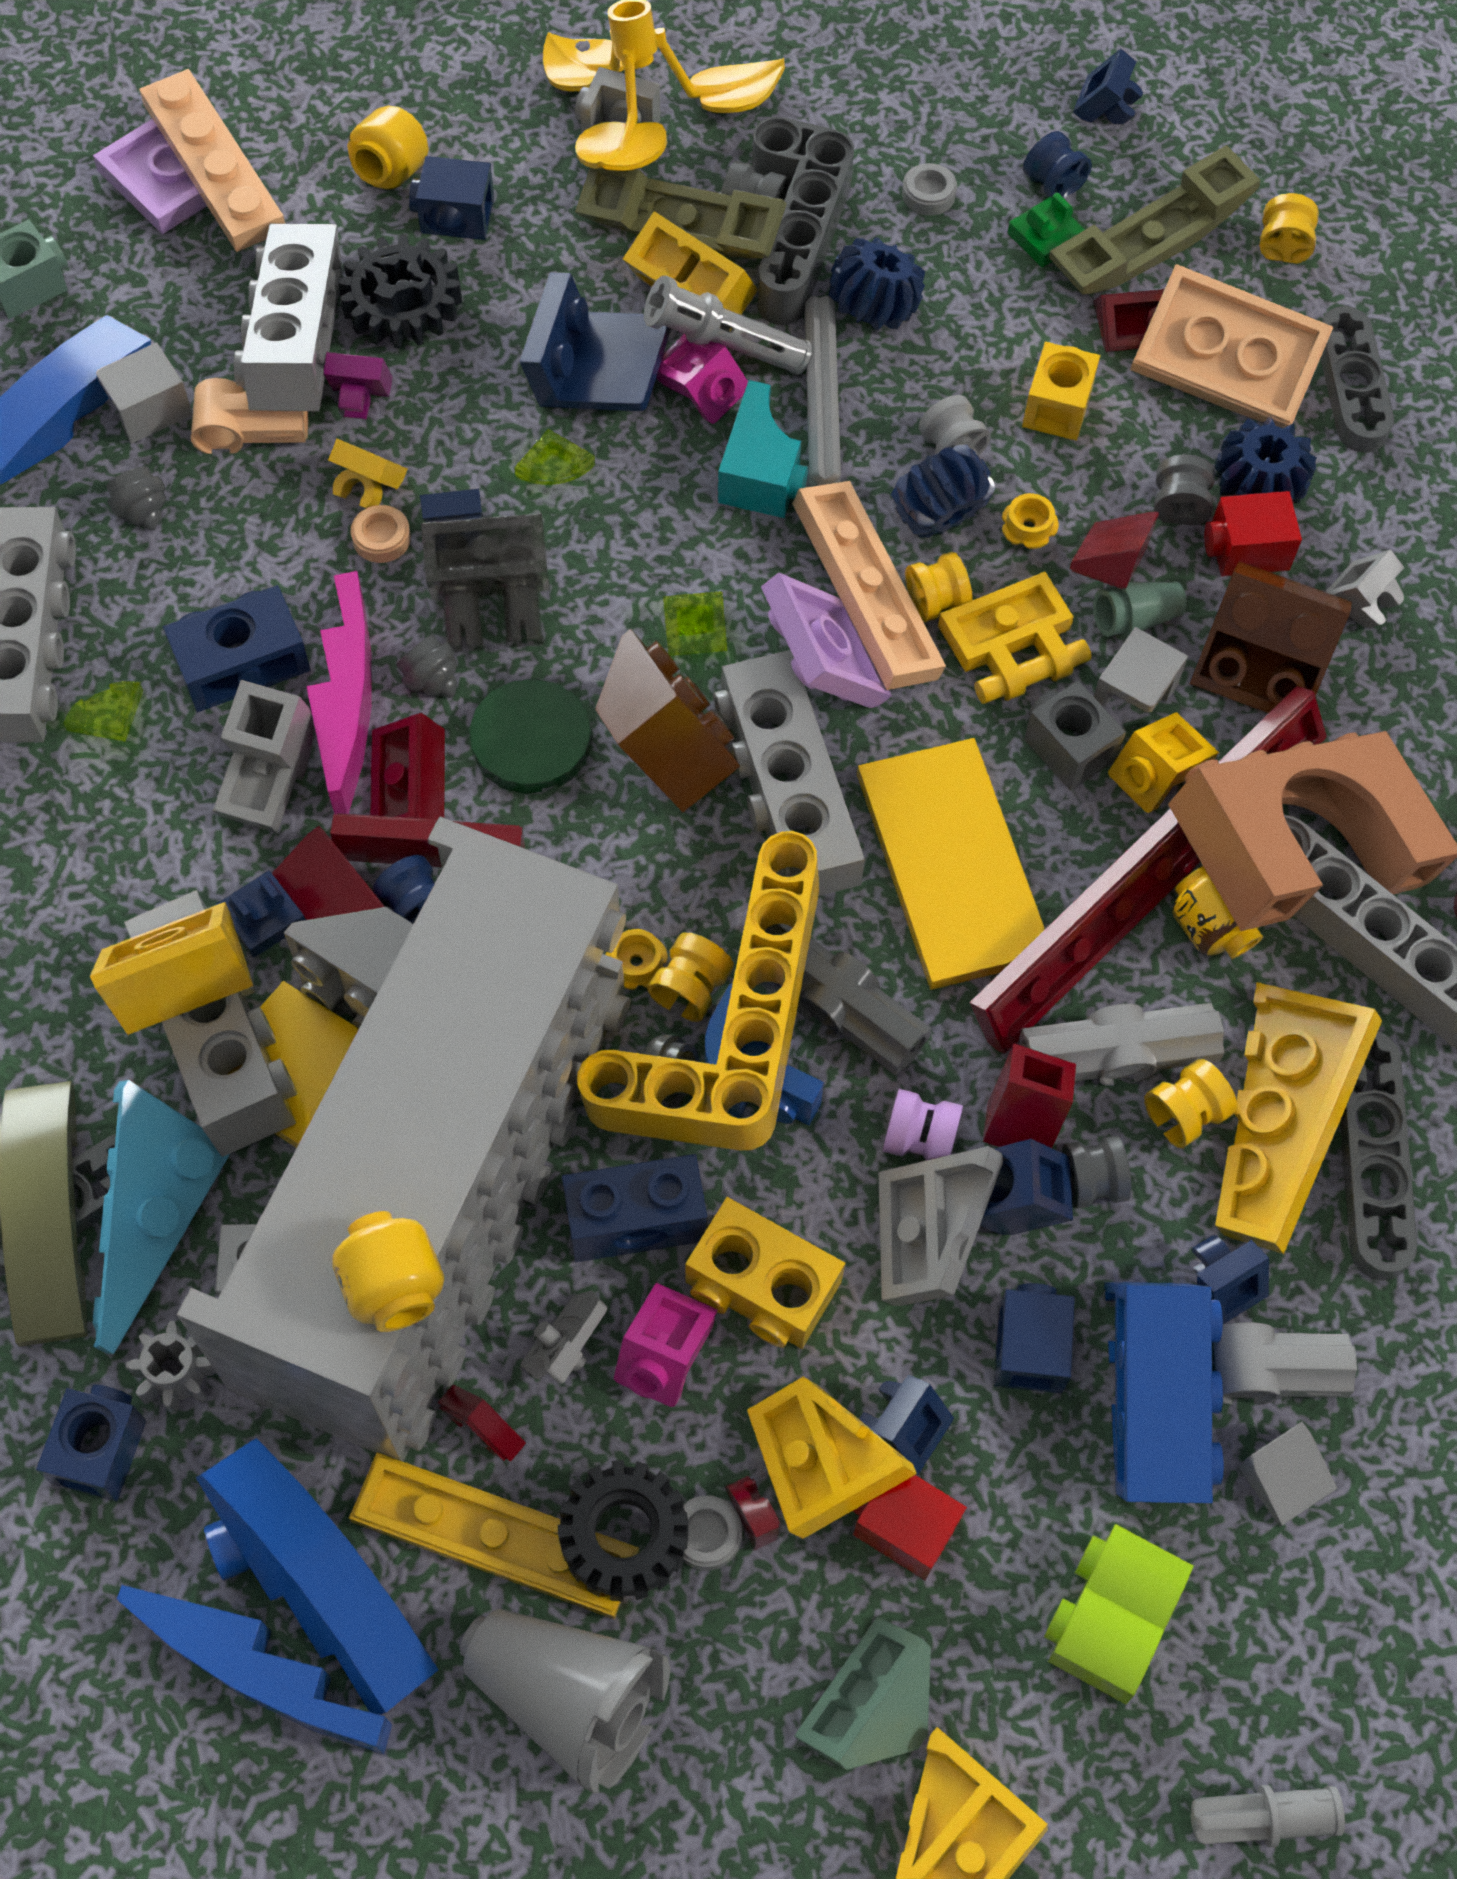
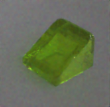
[662,591,728,656]

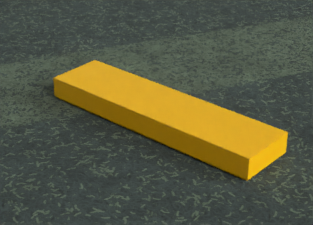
[349,1452,639,1619]

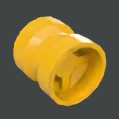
[647,932,734,1022]
[1144,1059,1238,1148]

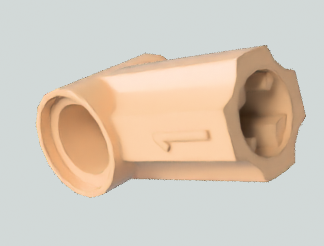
[191,378,309,454]

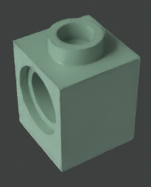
[0,219,68,320]

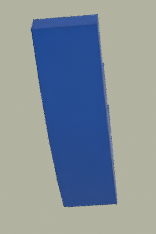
[0,315,151,485]
[196,1438,439,1715]
[117,1585,392,1754]

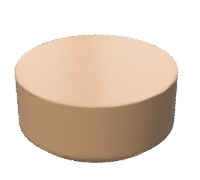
[351,505,411,563]

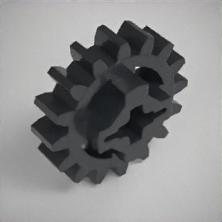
[338,235,462,348]

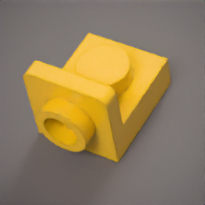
[1108,712,1219,813]

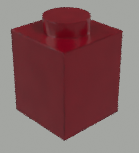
[982,1043,1076,1148]

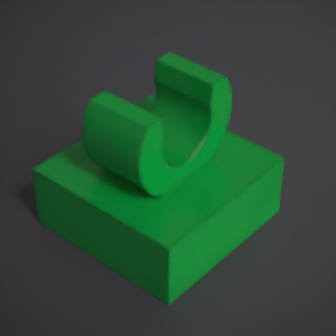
[1007,192,1085,268]

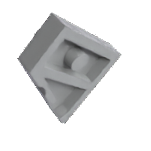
[879,1146,1003,1306]

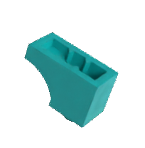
[718,380,808,519]

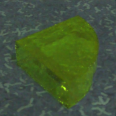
[514,429,595,485]
[63,681,144,742]

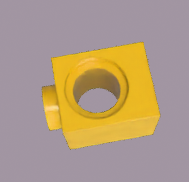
[1022,341,1101,441]

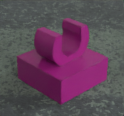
[323,352,393,419]

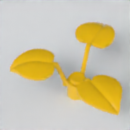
[543,0,785,171]

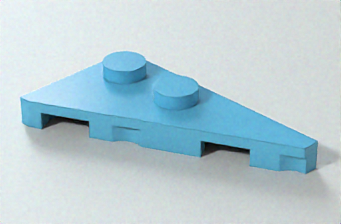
[92,1080,230,1354]

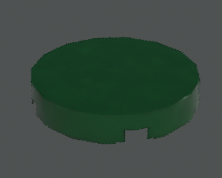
[469,678,592,794]

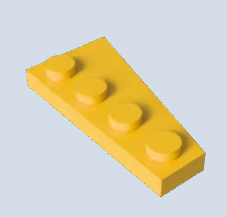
[1215,982,1382,1254]

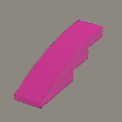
[306,571,372,814]

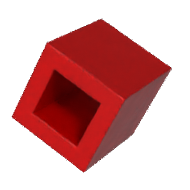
[1204,491,1302,577]
[852,1475,967,1581]

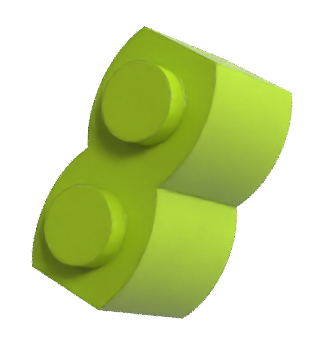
[1044,1524,1194,1705]

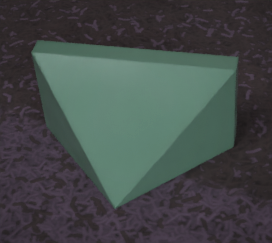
[794,1616,931,1770]

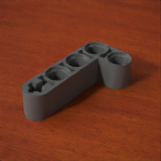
[752,117,854,325]

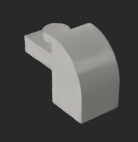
[213,680,313,833]

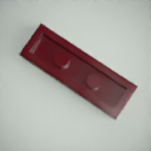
[330,813,525,867]

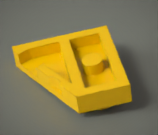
[747,1376,917,1539]
[896,1727,1048,1879]

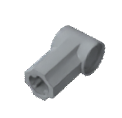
[1213,1322,1357,1405]

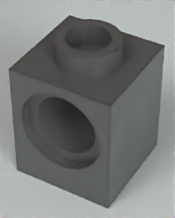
[1024,680,1126,791]

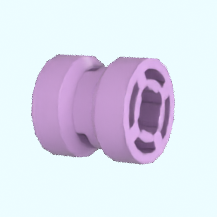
[882,1089,963,1161]

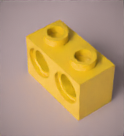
[623,211,758,331]
[685,1197,845,1349]

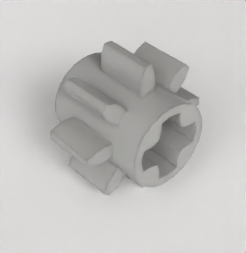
[126,1321,217,1414]

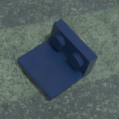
[519,272,671,411]

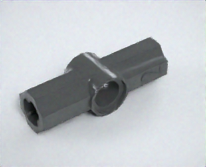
[765,924,932,1076]

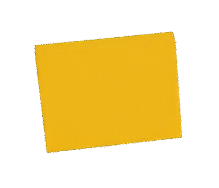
[90,902,253,1035]

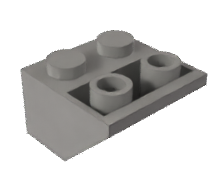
[284,907,413,1028]

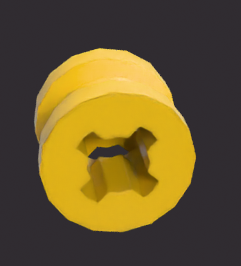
[1259,193,1319,264]
[905,552,972,622]

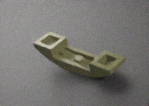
[1049,145,1261,295]
[575,168,787,258]
[0,1081,88,1347]

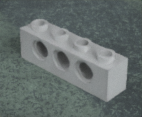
[234,223,342,411]
[0,507,76,742]
[713,650,865,896]
[125,890,297,1157]

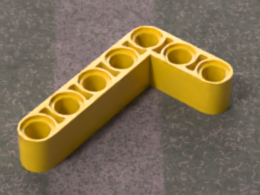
[577,831,819,1151]

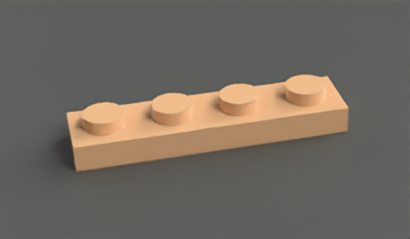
[139,69,285,252]
[792,481,946,690]

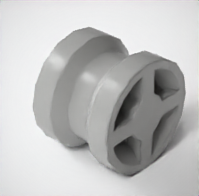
[918,395,991,456]

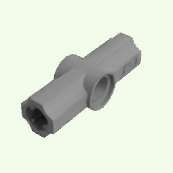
[1019,1003,1224,1086]

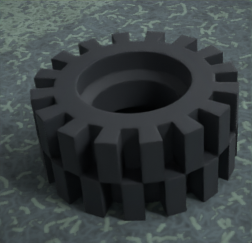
[558,1460,688,1602]

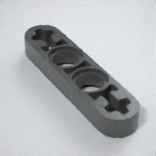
[1340,1031,1417,1281]

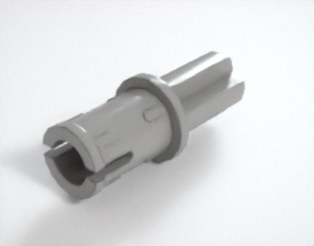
[1190,1785,1345,1848]

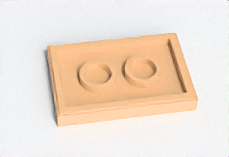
[1130,264,1333,428]

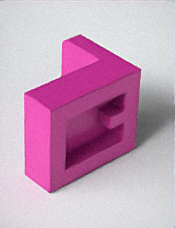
[656,334,748,424]
[614,1283,718,1407]

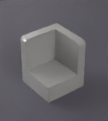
[96,342,193,444]
[1094,627,1188,712]

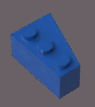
[1104,1282,1224,1503]

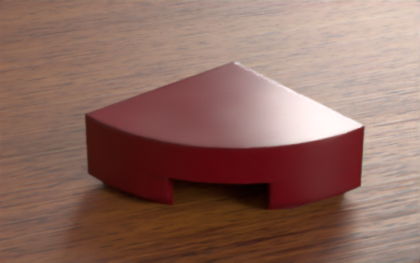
[437,1384,526,1462]
[725,1476,780,1550]

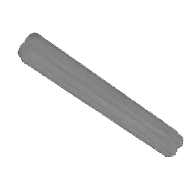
[804,296,841,487]

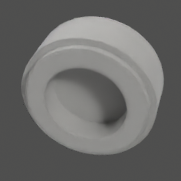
[902,163,957,215]
[683,1496,742,1571]

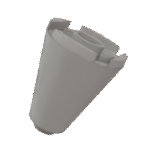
[460,1609,671,1793]

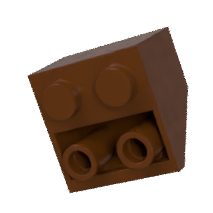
[1189,561,1352,713]
[595,629,740,812]

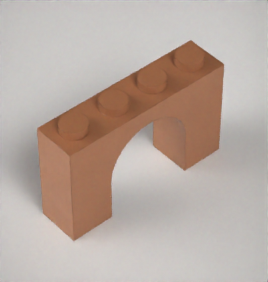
[1168,731,1457,931]

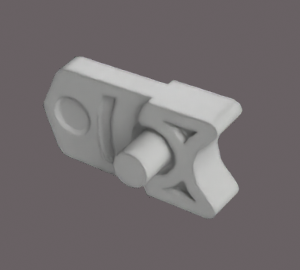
[521,1290,607,1384]

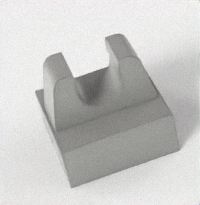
[1325,549,1404,628]

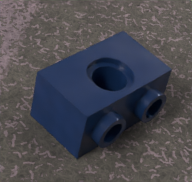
[163,585,311,713]
[562,1154,708,1263]

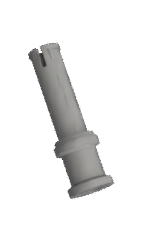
[644,275,812,375]

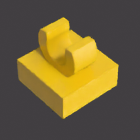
[328,438,408,508]

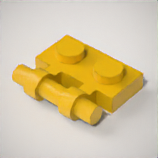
[938,572,1091,704]

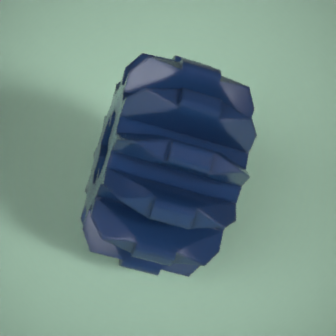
[828,237,926,330]
[1214,416,1317,503]
[891,444,996,538]

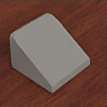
[1238,1422,1337,1527]

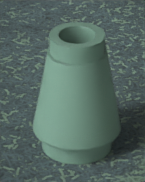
[1093,581,1187,640]

